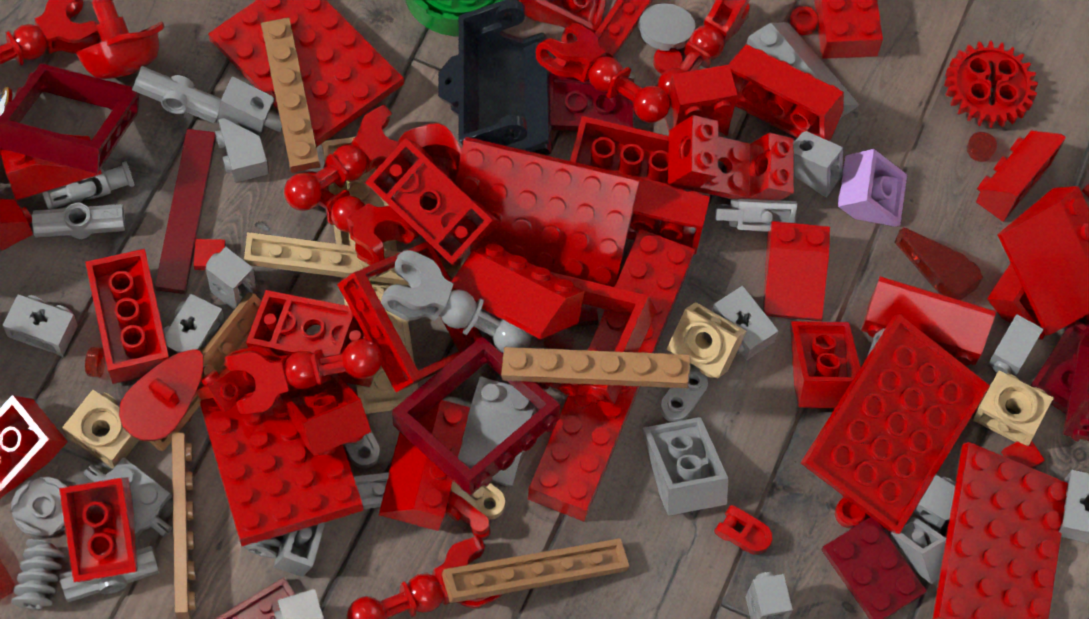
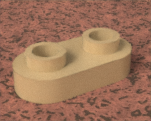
[451,481,505,520]

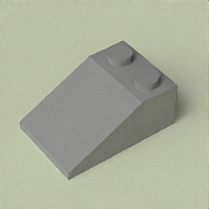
[458,377,537,488]
[643,417,728,516]

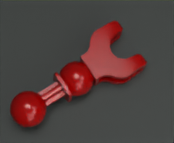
[0,0,102,66]
[657,0,750,95]
[536,23,670,123]
[284,105,398,211]
[302,171,419,265]
[224,339,382,414]
[346,536,503,619]

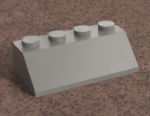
[747,22,859,118]

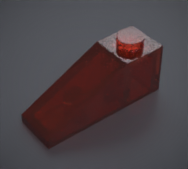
[895,227,983,300]

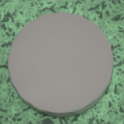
[639,3,695,51]
[11,476,67,539]

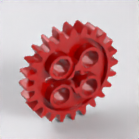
[944,41,1038,128]

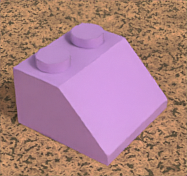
[838,149,907,227]

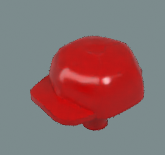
[76,0,165,79]
[397,123,462,210]

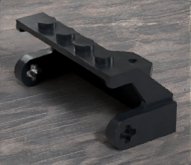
[438,0,552,155]

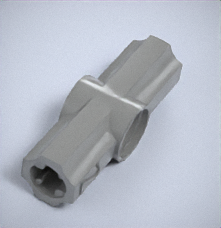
[132,66,221,123]
[32,203,126,239]
[59,546,159,602]

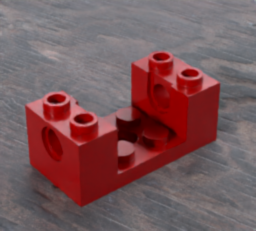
[668,115,794,201]
[365,138,500,266]
[246,290,374,387]

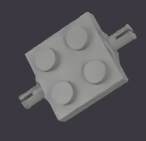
[84,457,172,540]

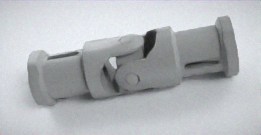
[42,161,135,210]

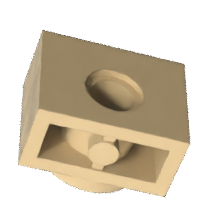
[666,302,747,379]
[973,371,1053,446]
[62,390,139,468]

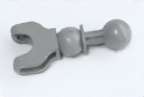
[381,250,532,353]

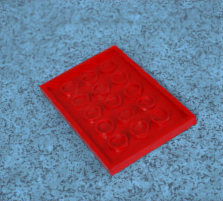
[208,0,404,147]
[455,137,640,287]
[801,314,990,534]
[199,398,364,547]
[932,442,1068,619]

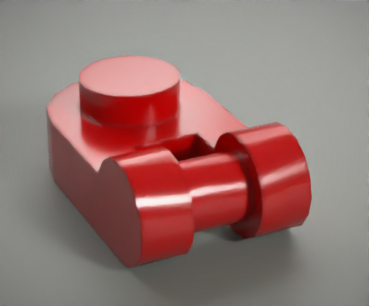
[445,491,491,540]
[714,505,772,555]

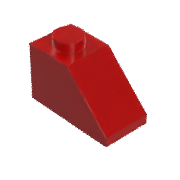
[0,199,33,251]

